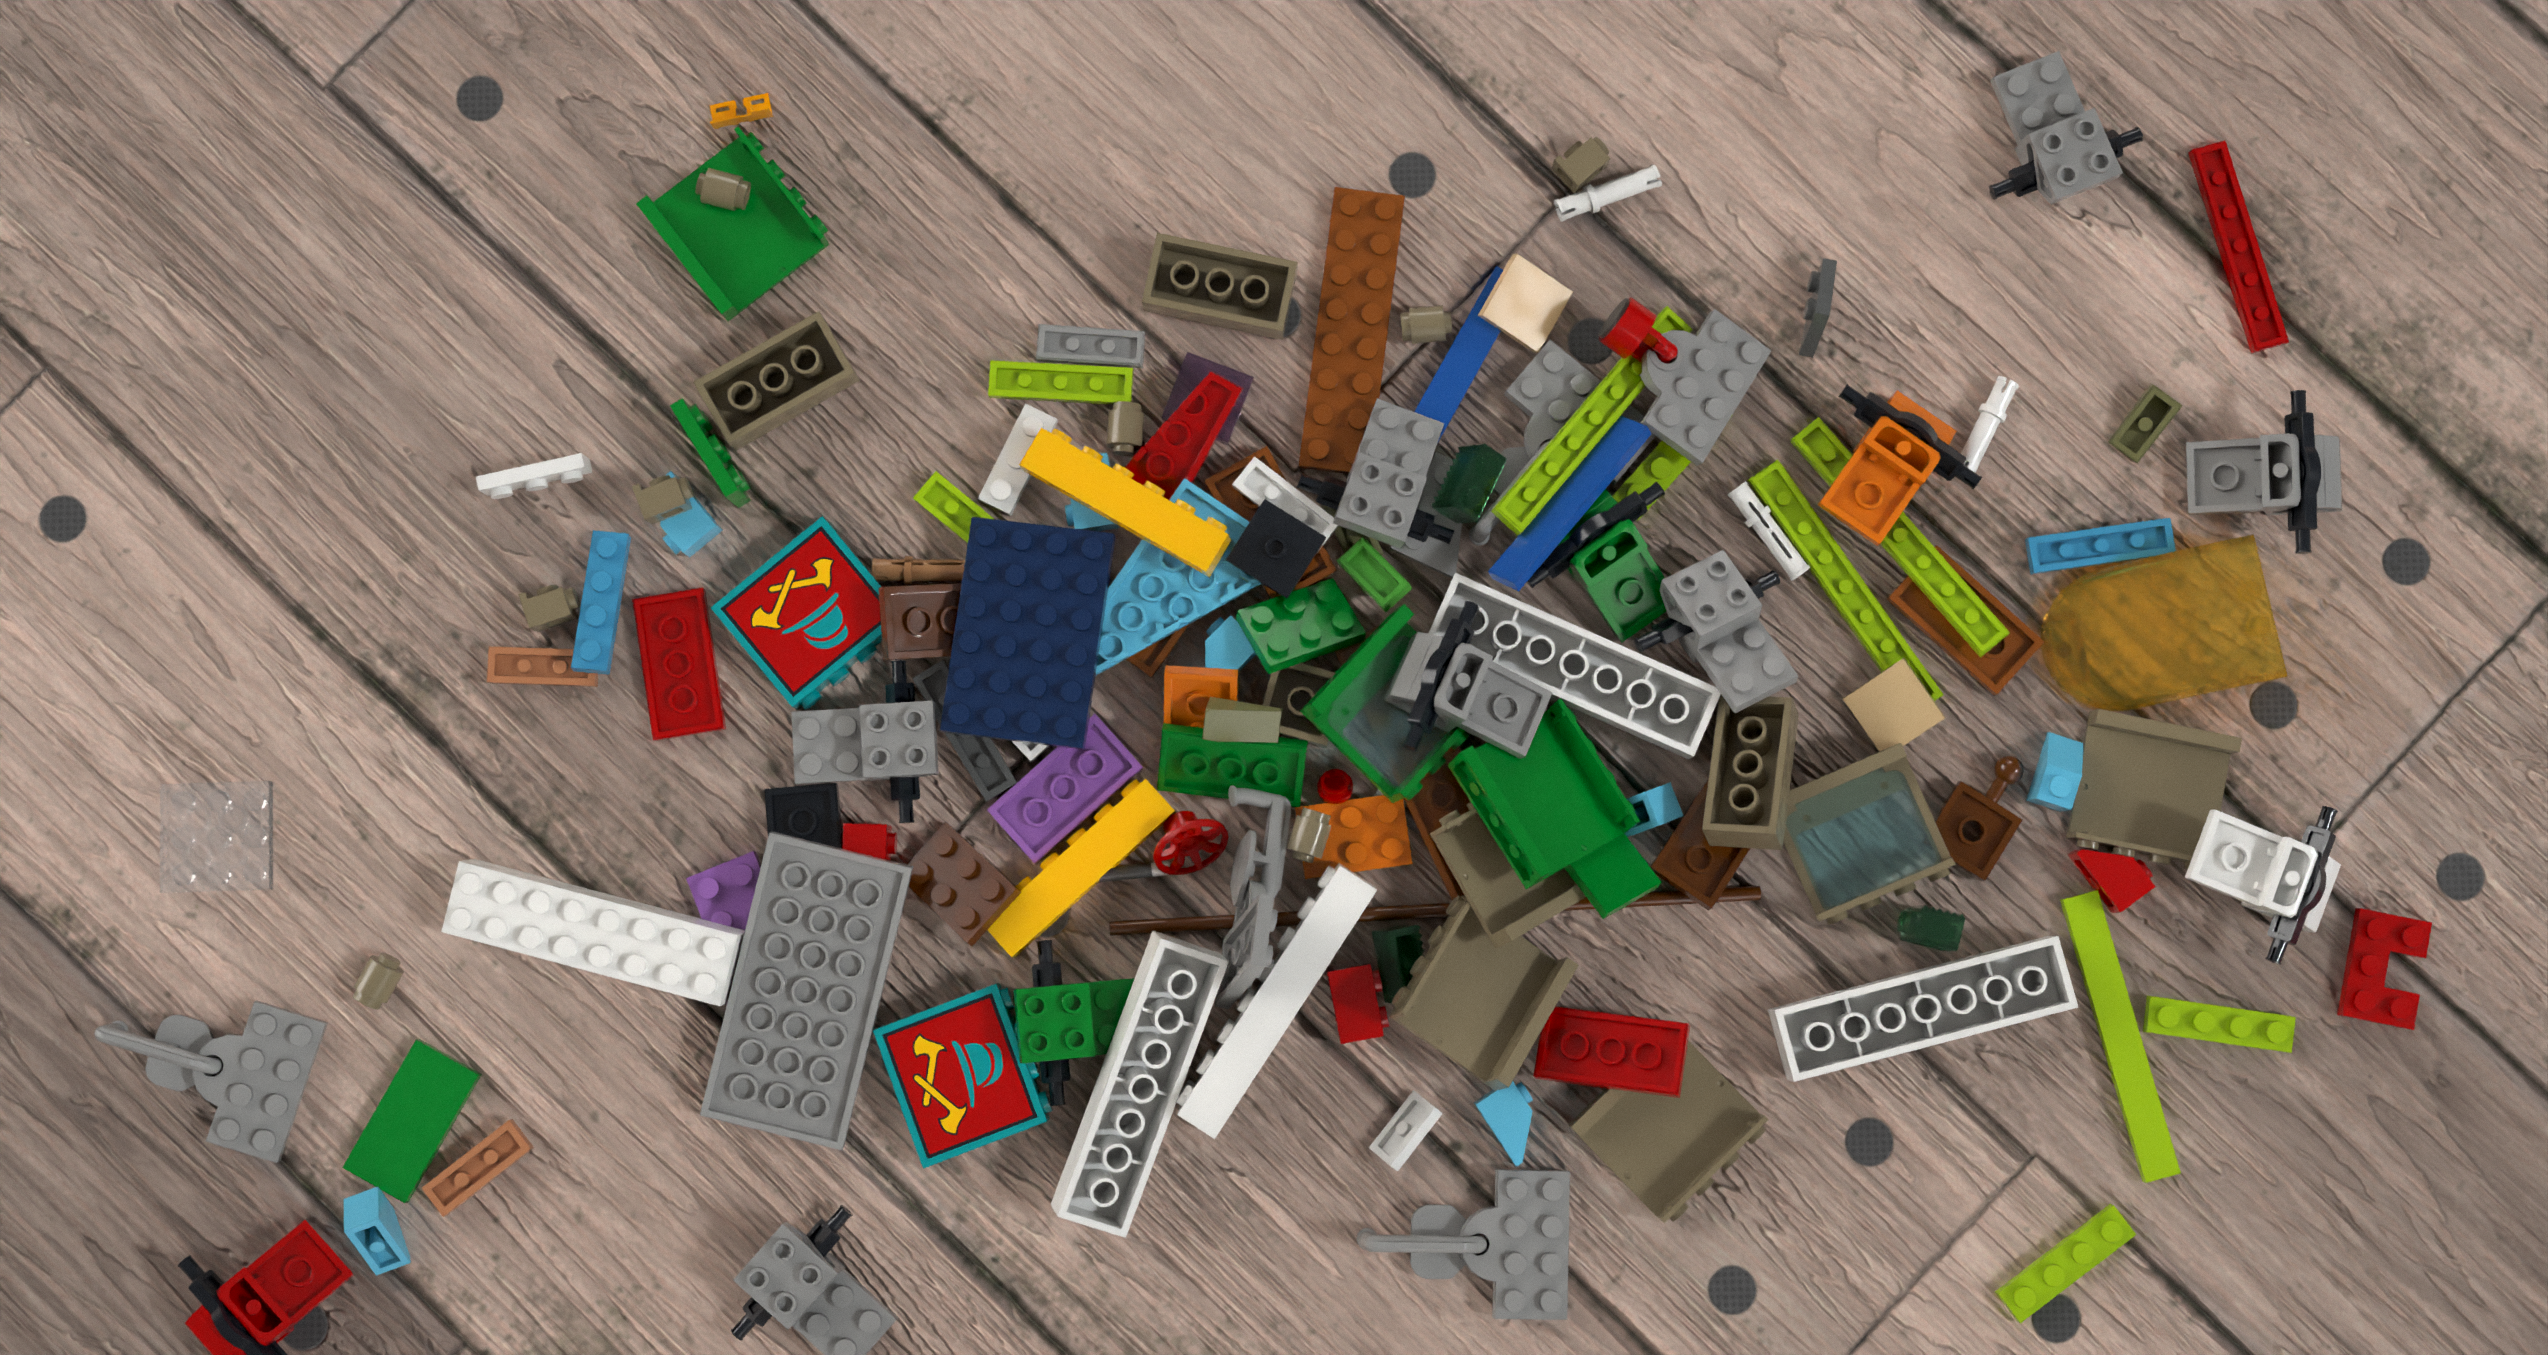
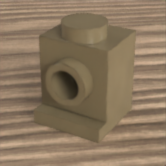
[1551,137,1610,194]
[632,475,694,525]
[518,585,580,632]

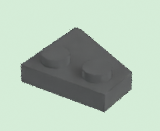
[1799,258,1837,358]

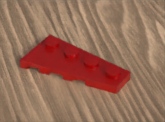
[1125,371,1244,500]

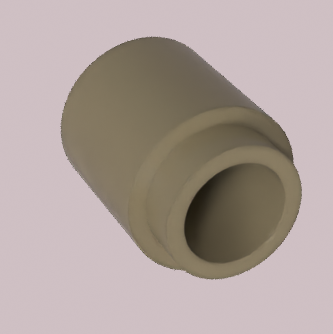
[695,168,751,211]
[1400,305,1453,344]
[1106,401,1144,456]
[1287,807,1332,863]
[353,953,404,1010]

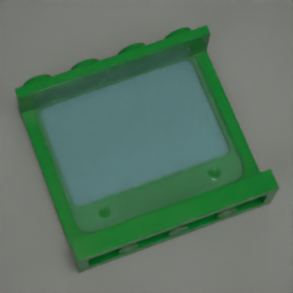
[1300,604,1469,803]

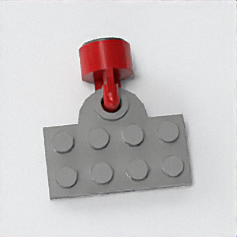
[1598,297,1772,466]

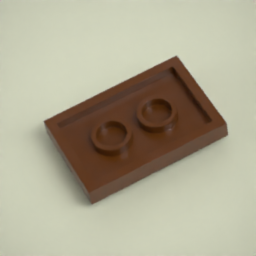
[878,583,962,660]
[1650,779,1751,911]
[906,821,1021,946]

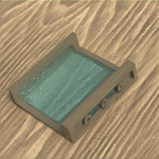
[1783,743,1956,925]

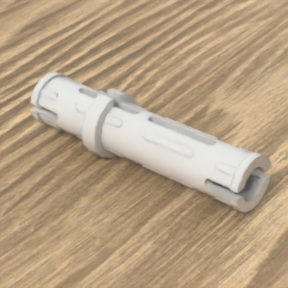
[1554,164,1662,222]
[1961,376,2019,472]
[1728,481,1810,581]

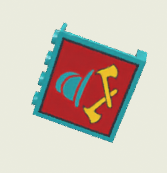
[711,516,882,710]
[873,983,1053,1169]

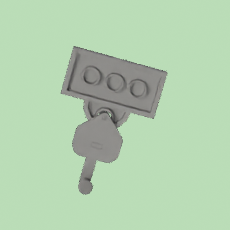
[1469,339,1655,546]
[1215,785,1291,1009]
[94,1001,328,1163]
[1356,1169,1570,1320]

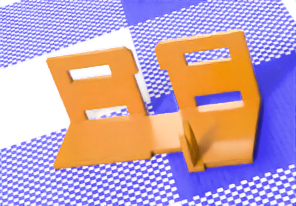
[709,93,773,129]

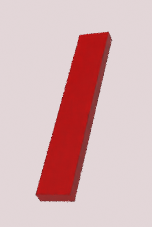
[2188,140,2289,354]

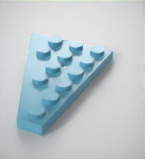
[1096,478,1262,676]

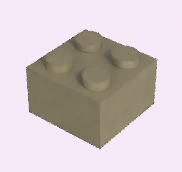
[1263,663,1335,748]

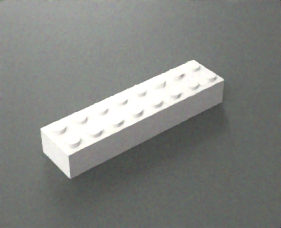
[1428,573,1721,759]
[441,859,745,1006]
[1176,863,1377,1139]
[1050,931,1229,1238]
[1768,936,2078,1082]

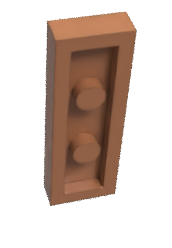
[487,646,598,687]
[422,1119,534,1217]

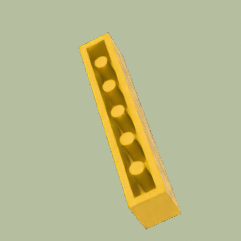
[1019,428,1232,578]
[988,779,1176,958]

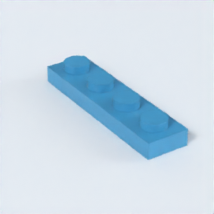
[2025,518,2176,575]
[571,530,631,675]

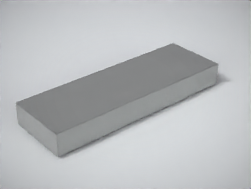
[1036,324,1146,369]

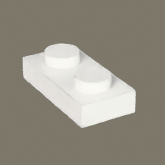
[1369,1090,1443,1171]

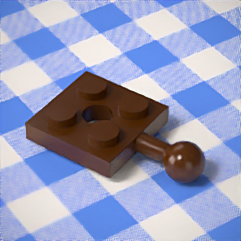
[1920,756,2024,881]

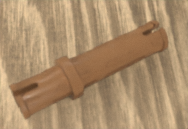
[872,556,965,584]

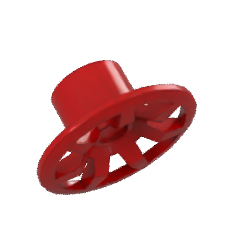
[1153,811,1229,875]

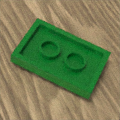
[670,398,751,508]
[1236,578,1366,674]

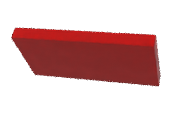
[632,588,726,741]
[1533,1007,1690,1098]

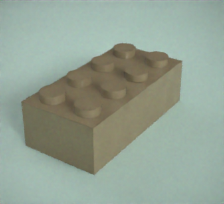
[1142,233,1298,340]
[693,311,860,451]
[1702,695,1799,850]

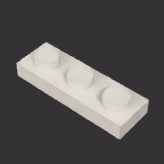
[978,403,1058,516]
[476,453,592,499]
[1232,456,1339,553]

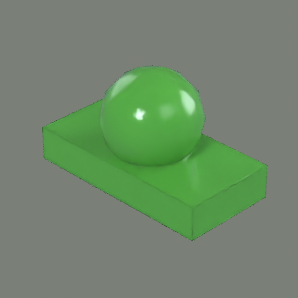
[1336,537,1412,613]

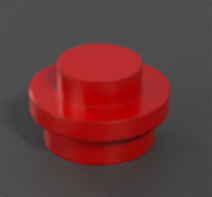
[1317,769,1353,804]

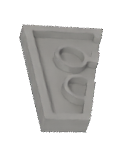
[1390,452,1468,579]

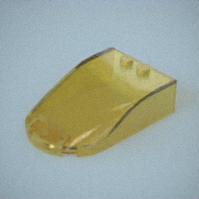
[2041,534,2288,712]

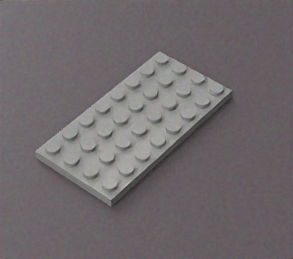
[700,831,913,1150]

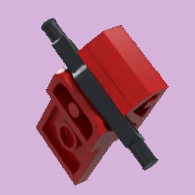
[178,1220,353,1355]

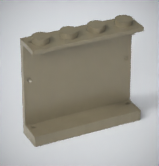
[2066,709,2242,870]
[1430,802,1586,949]
[1389,894,1579,1091]
[1568,1041,1769,1223]

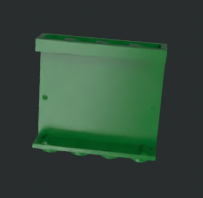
[636,126,830,322]
[1448,698,1640,889]

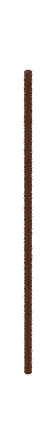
[1109,886,1761,936]

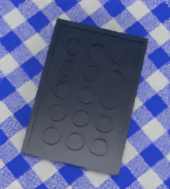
[940,517,1116,750]

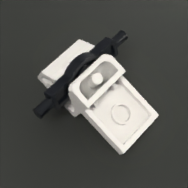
[2185,806,2341,965]

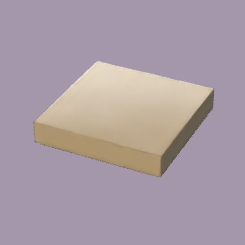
[1478,254,1573,353]
[1843,658,1946,752]

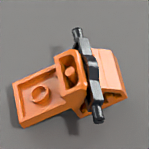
[1818,384,1982,546]

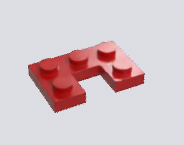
[2337,908,2432,1030]

